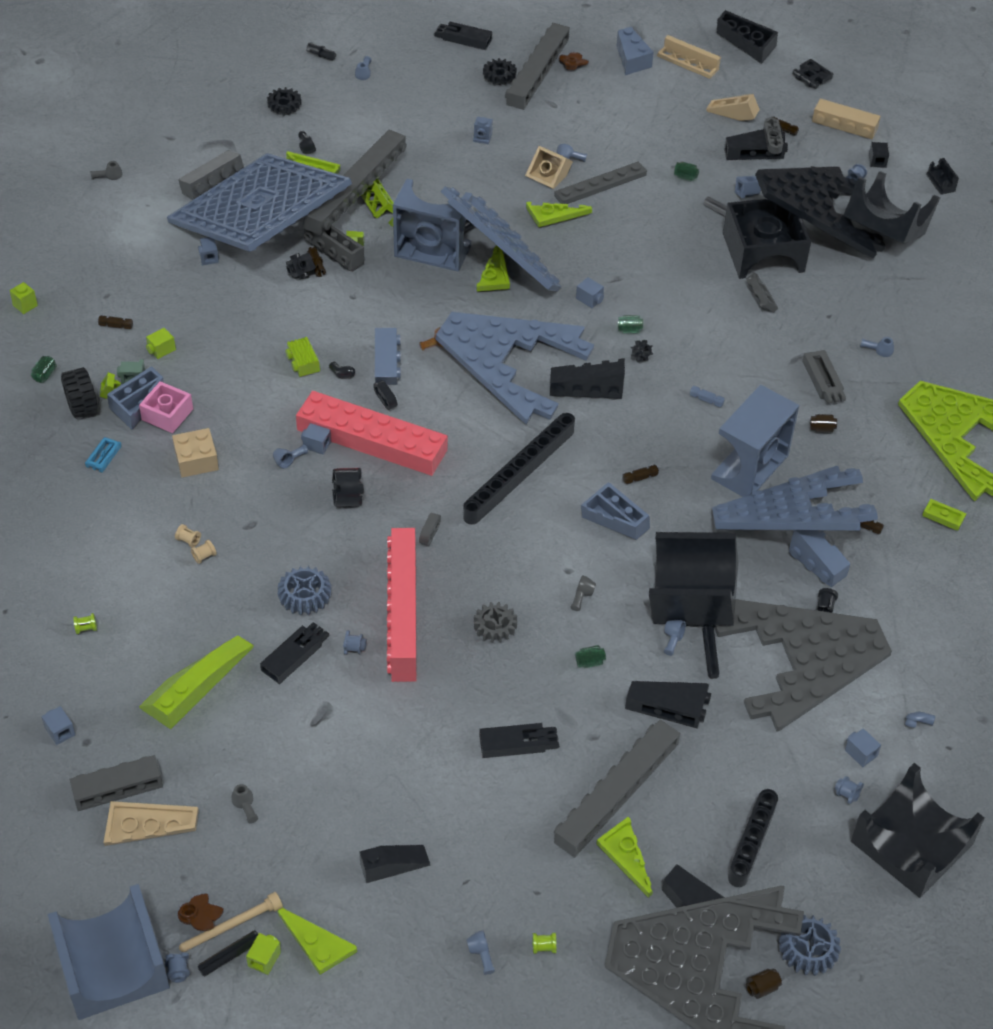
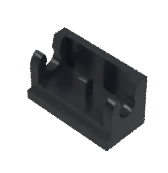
[926,158,959,195]

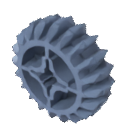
[277,565,331,616]
[778,914,841,976]

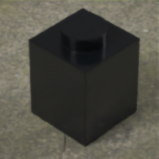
[869,142,889,168]

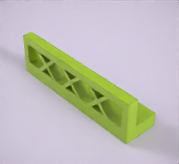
[361,178,394,219]

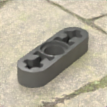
[763,117,783,154]

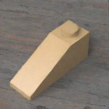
[706,94,760,121]

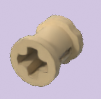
[175,524,201,547]
[191,540,217,564]

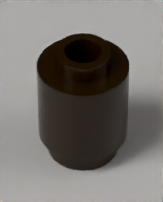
[810,414,837,433]
[746,968,782,999]

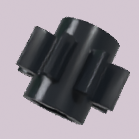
[630,340,653,361]

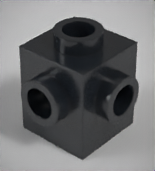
[286,252,316,279]

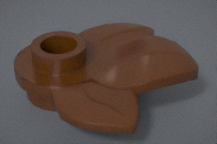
[559,52,589,70]
[178,894,224,931]

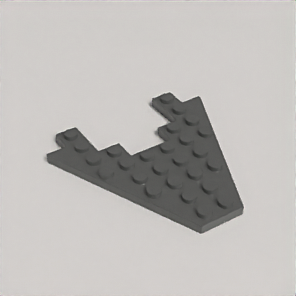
[713,599,892,732]
[605,886,804,1029]

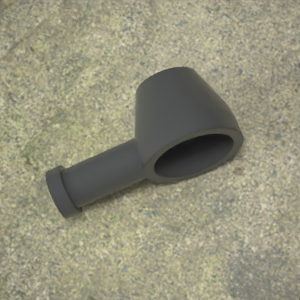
[90,161,122,180]
[571,575,596,611]
[231,784,258,824]

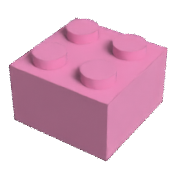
[139,381,193,433]

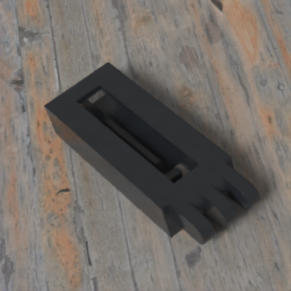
[434,21,493,50]
[260,622,329,685]
[479,723,560,758]

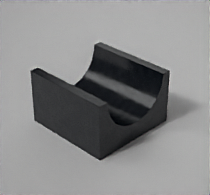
[723,199,811,279]
[649,532,739,626]

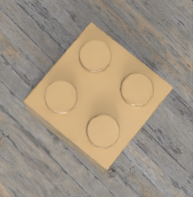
[172,428,219,478]

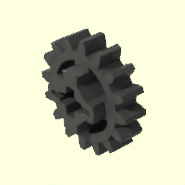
[474,602,517,642]

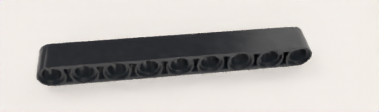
[463,413,575,525]

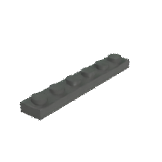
[554,161,647,204]

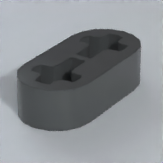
[419,513,441,546]

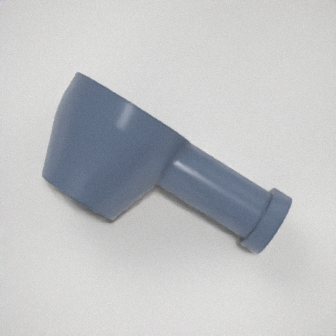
[355,56,371,80]
[557,144,587,162]
[860,337,894,357]
[273,445,308,469]
[664,620,686,656]
[467,930,495,975]

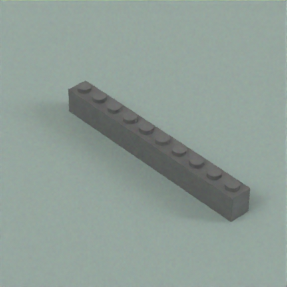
[304,129,407,235]

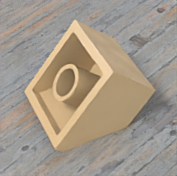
[525,146,573,189]

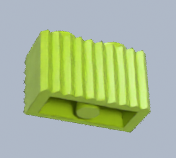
[285,337,320,377]

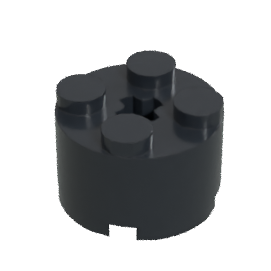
[332,468,364,507]

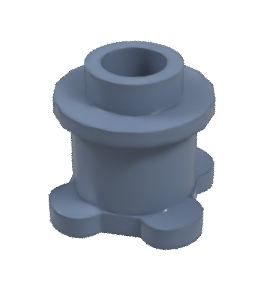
[846,164,867,181]
[343,630,367,655]
[835,776,864,804]
[165,953,190,983]

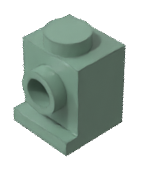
[117,359,145,384]

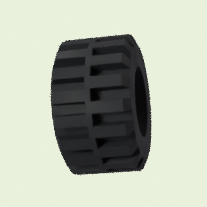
[61,367,98,418]

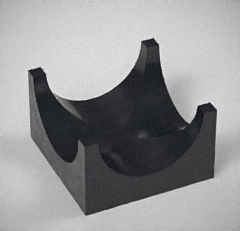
[843,171,941,243]
[850,763,985,898]

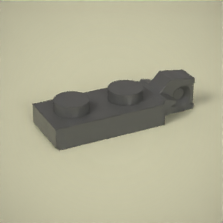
[746,272,778,313]

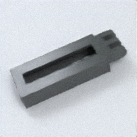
[802,350,846,404]

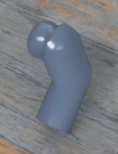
[905,711,935,728]

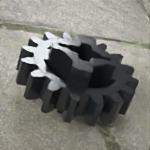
[483,58,517,85]
[267,87,302,115]

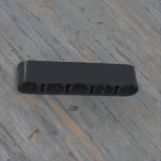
[728,789,778,888]

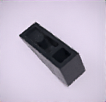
[359,845,430,884]

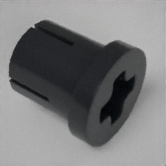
[817,588,838,613]

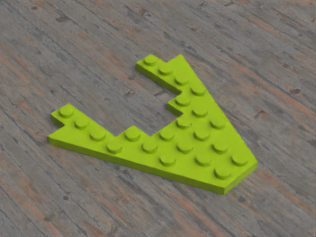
[898,381,993,501]

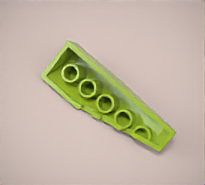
[139,635,254,729]

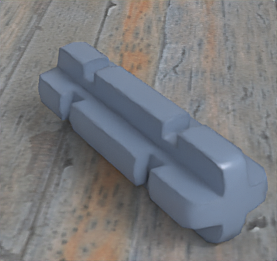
[690,386,725,407]

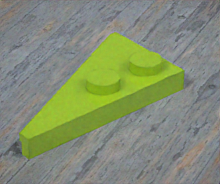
[286,151,341,174]
[526,202,592,227]
[476,246,510,291]
[596,817,653,898]
[278,908,357,975]

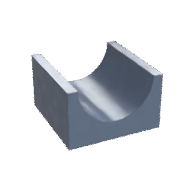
[711,385,800,497]
[47,884,170,1020]

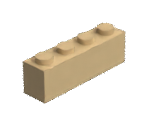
[812,99,881,140]

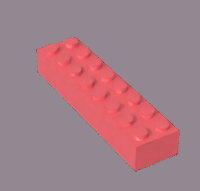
[296,390,448,476]
[387,528,416,682]

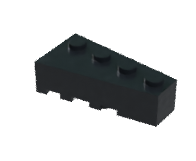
[716,10,778,64]
[550,358,625,399]

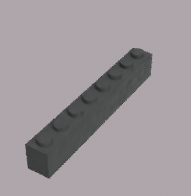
[505,23,570,110]
[554,719,680,858]

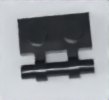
[792,59,833,89]

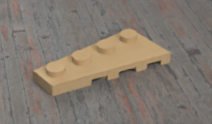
[104,801,199,846]

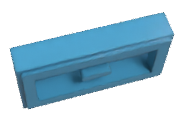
[85,437,121,473]

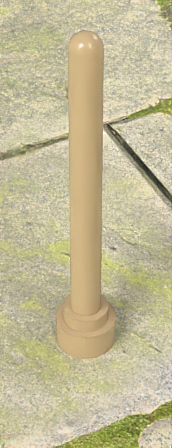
[179,892,283,952]

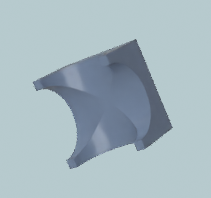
[393,179,472,272]

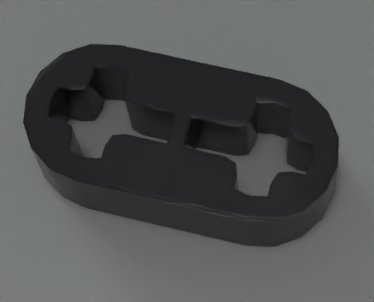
[373,380,398,410]

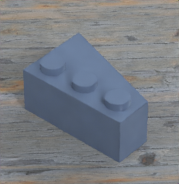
[616,27,654,75]
[375,328,401,385]
[107,366,164,430]
[581,482,650,540]
[789,530,850,587]

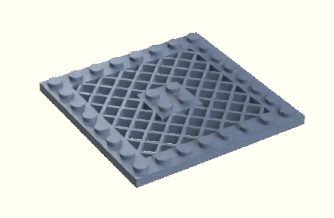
[167,153,352,252]

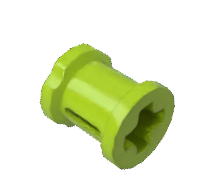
[73,613,97,634]
[532,932,556,954]

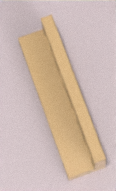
[657,35,721,79]

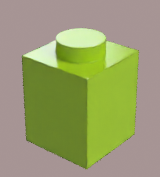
[9,282,38,314]
[146,328,176,359]
[246,933,281,975]

